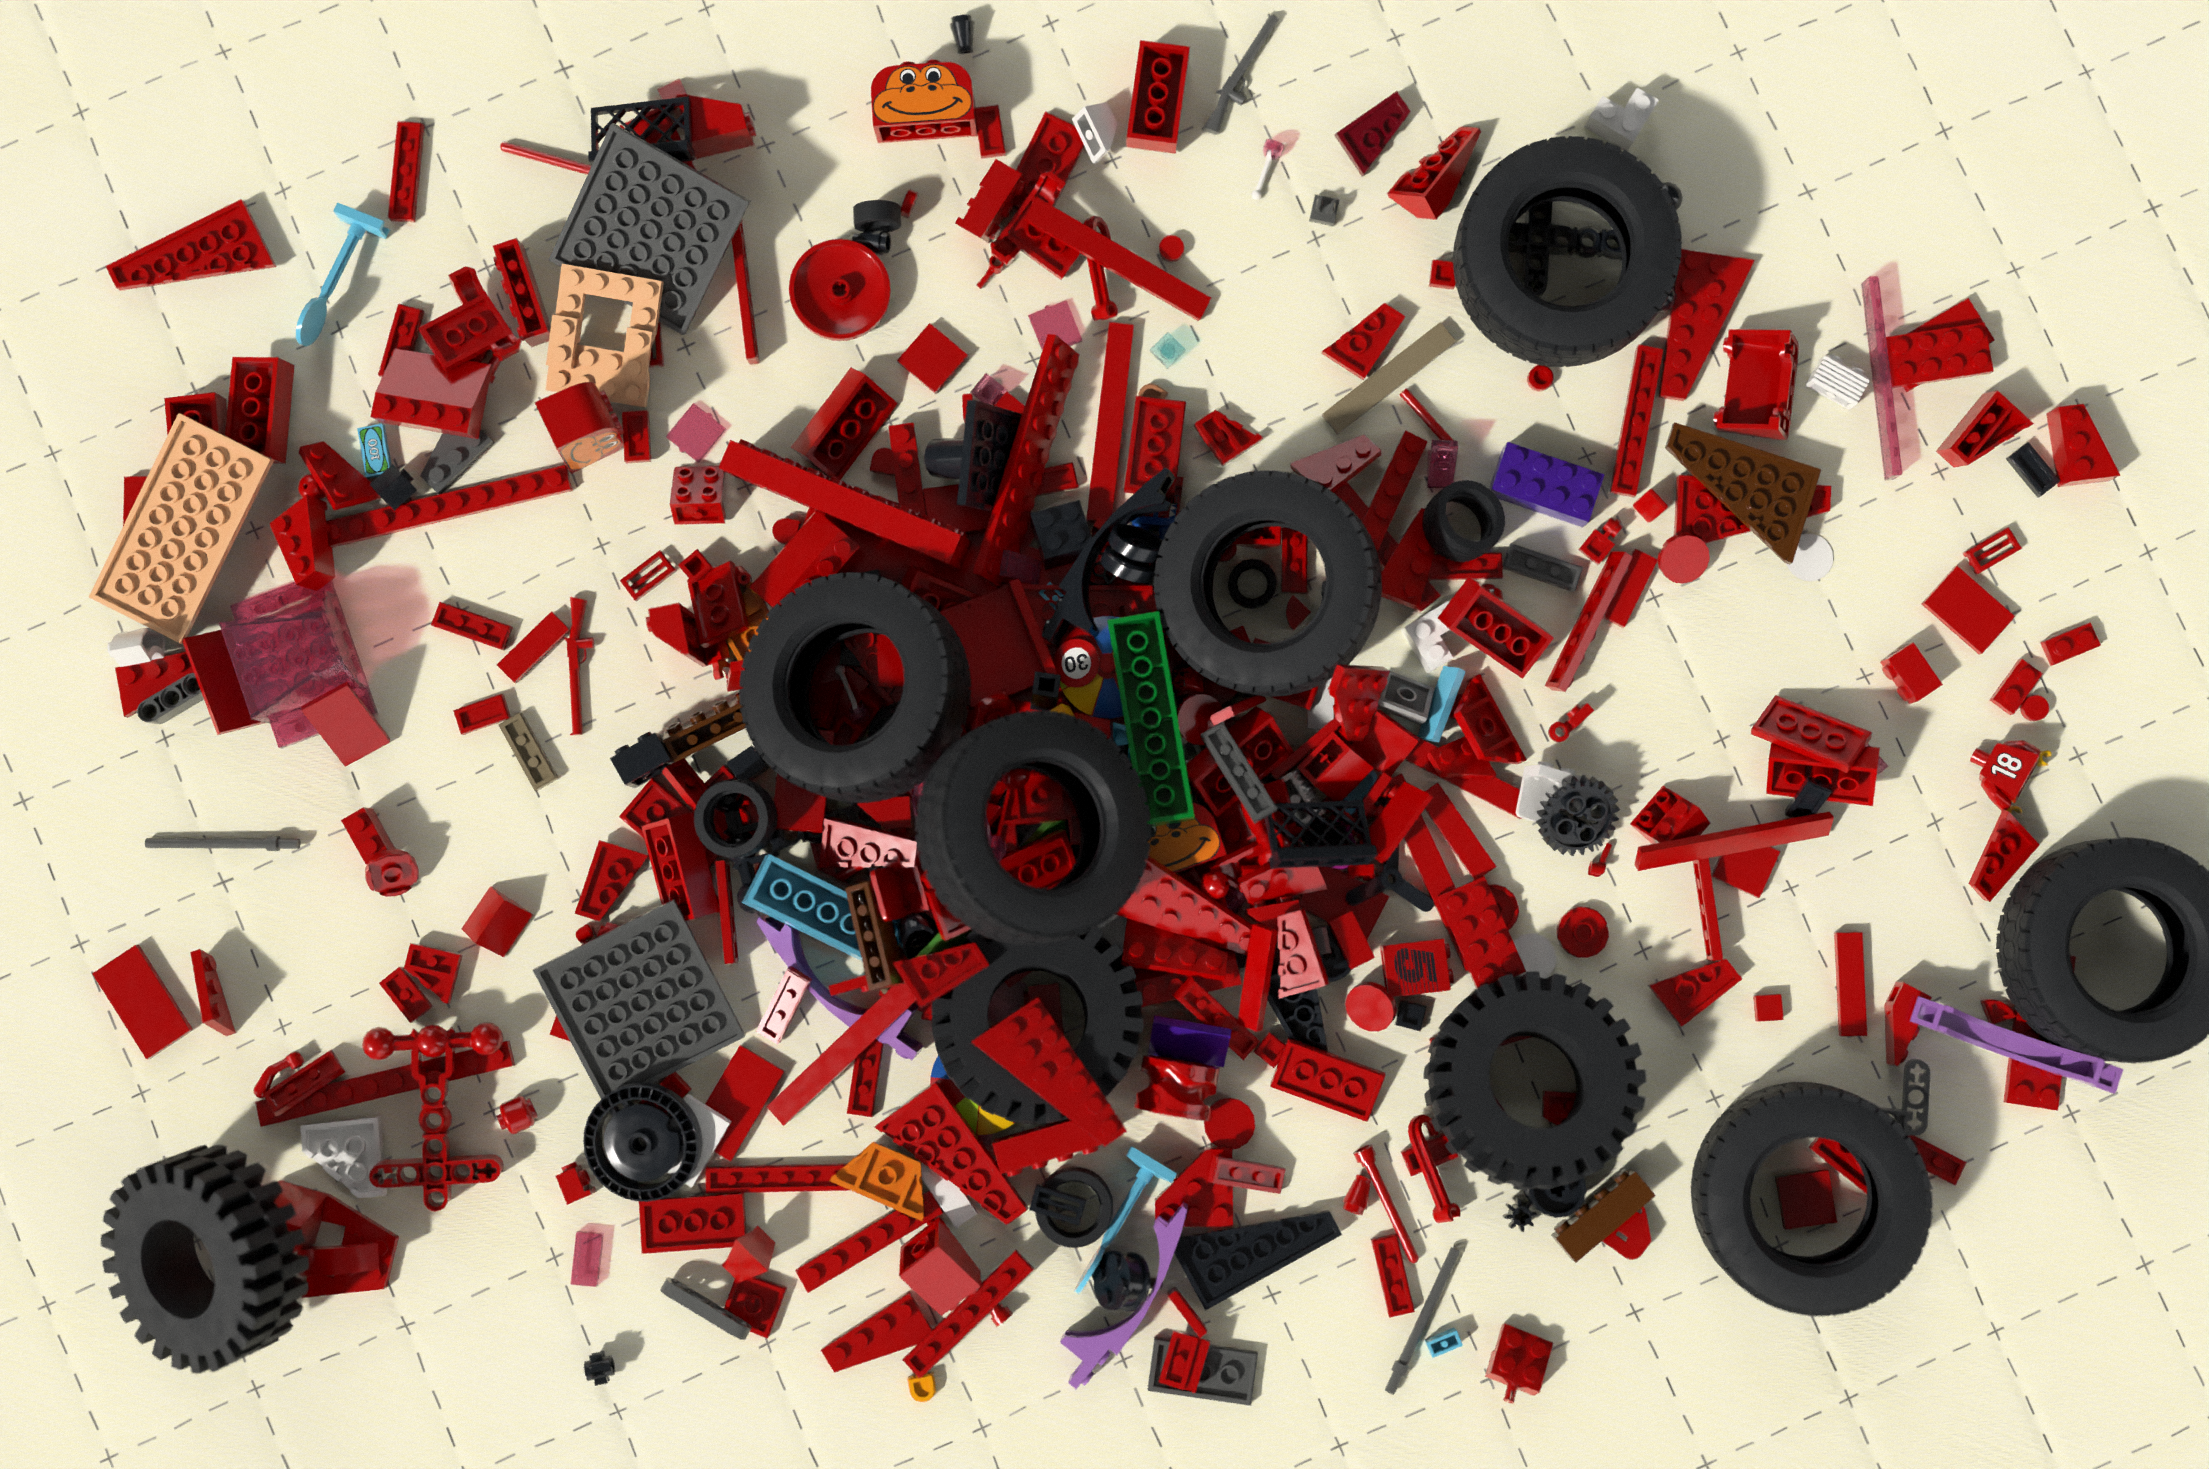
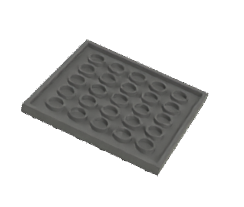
[549,123,751,335]
[533,899,745,1099]

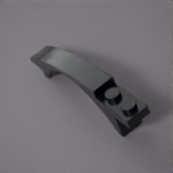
[1041,468,1176,646]

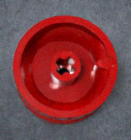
[1134,1054,1220,1121]

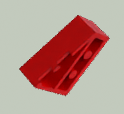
[1936,390,2034,468]
[2046,404,2121,487]

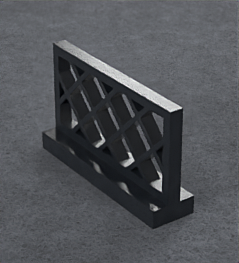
[588,96,695,165]
[1265,800,1377,869]

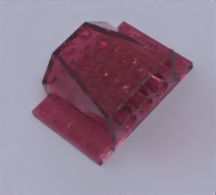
[219,580,378,748]

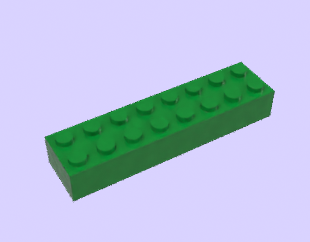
[1107,611,1195,827]

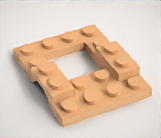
[546,264,664,407]

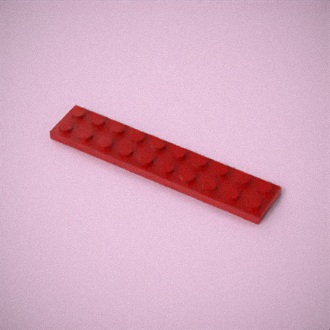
[972,334,1080,589]

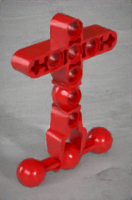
[362,1022,504,1211]

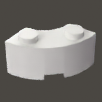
[107,628,166,667]

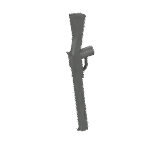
[1202,13,1279,135]

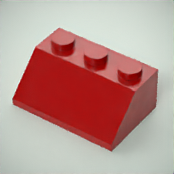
[1356,781,1433,864]

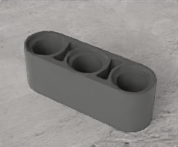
[137,673,204,725]

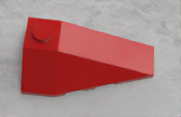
[1387,127,1481,220]

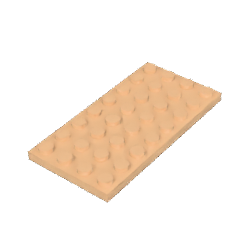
[89,413,274,643]

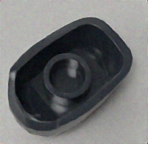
[898,913,937,959]

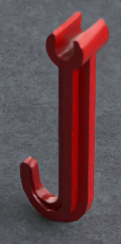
[1084,216,1118,321]
[1408,1114,1461,1223]

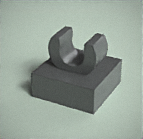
[1309,195,1339,226]

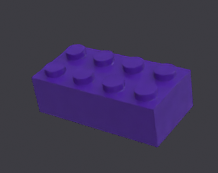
[1489,442,1605,527]

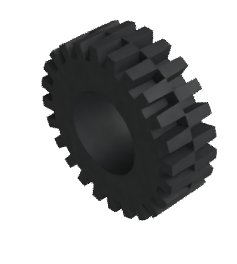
[932,927,1144,1124]
[1424,971,1646,1190]
[101,1145,309,1374]

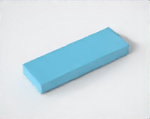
[1417,666,1466,743]

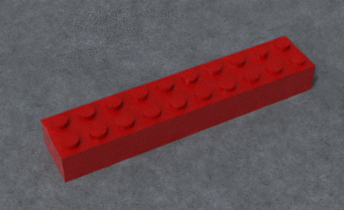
[719,439,972,570]

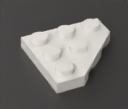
[300,1117,387,1198]

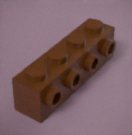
[663,693,746,762]
[845,881,905,991]
[1551,1169,1656,1263]

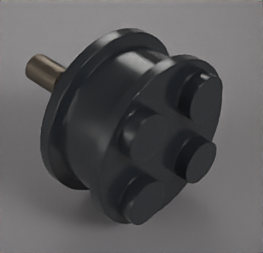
[1092,1251,1163,1311]

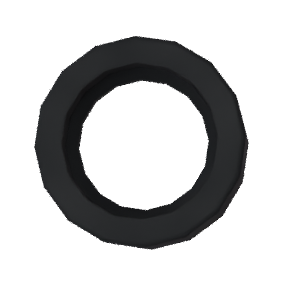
[853,200,901,232]
[1228,559,1277,609]

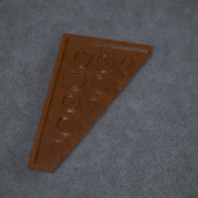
[1665,422,1821,565]

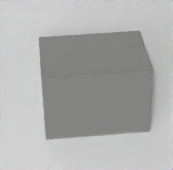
[1377,671,1435,725]

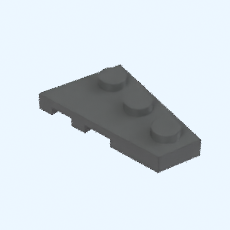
[420,428,494,494]

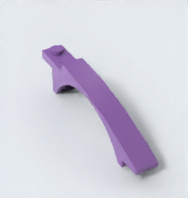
[756,914,924,1061]
[1909,996,2123,1094]
[1060,1202,1188,1389]

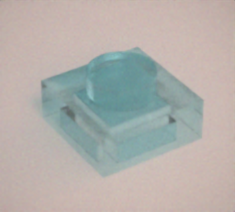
[1150,332,1186,369]

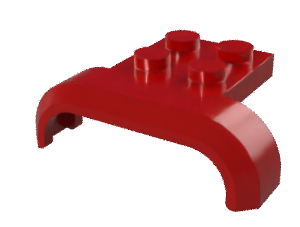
[990,172,1080,280]
[419,266,522,372]

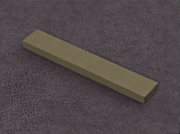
[1322,322,1456,435]

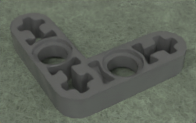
[1879,1058,1930,1136]

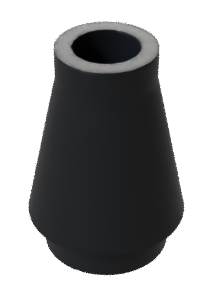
[950,15,974,54]
[852,230,891,255]

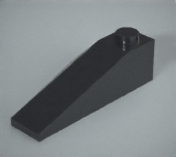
[1267,962,1328,1052]

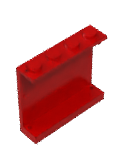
[940,578,1058,710]

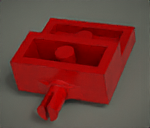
[1485,1323,1553,1404]

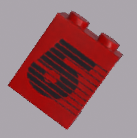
[1380,939,1454,997]

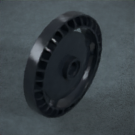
[583,1082,702,1202]

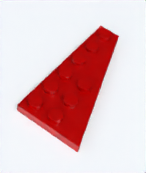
[105,199,277,291]
[1115,856,1252,955]
[971,997,1127,1147]

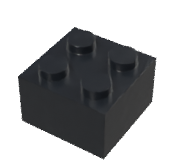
[1030,500,1092,570]
[610,732,674,788]

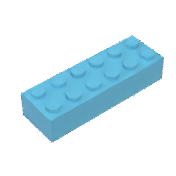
[742,854,901,961]

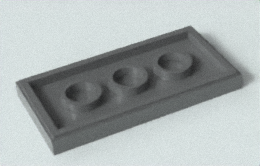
[1147,1337,1258,1406]

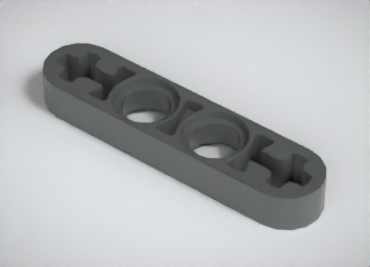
[660,1277,752,1340]

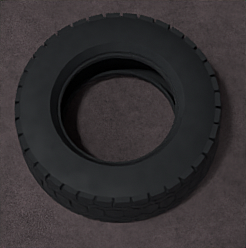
[1453,136,1682,367]
[1154,470,1382,697]
[739,572,971,803]
[915,710,1151,945]
[1996,837,2209,1063]
[1691,1082,1933,1316]

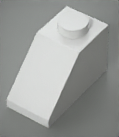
[1072,102,1118,163]

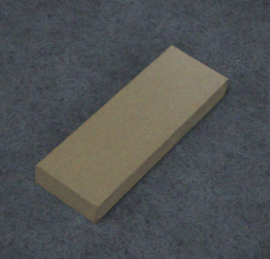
[498,712,559,791]

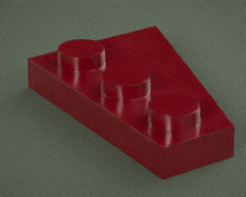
[1334,91,1411,176]

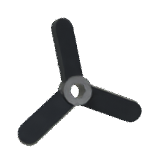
[1345,845,1434,912]

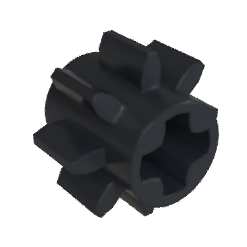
[1503,1198,1537,1232]
[584,1351,615,1386]

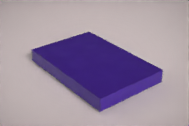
[1148,1016,1232,1068]

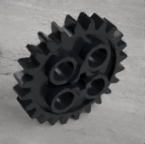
[1536,775,1620,856]

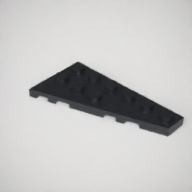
[1174,1210,1342,1311]

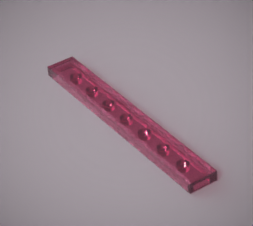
[1861,276,1902,481]

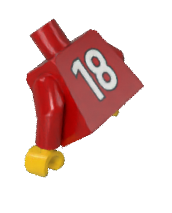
[1970,740,2052,814]

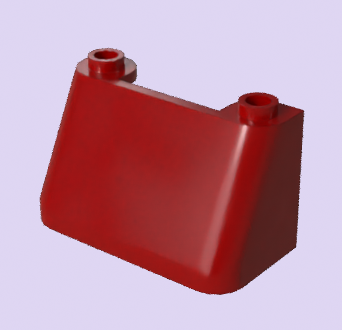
[1714,329,1799,440]

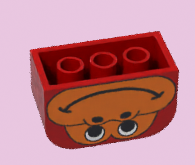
[871,60,977,143]
[534,382,624,474]
[1147,803,1227,874]

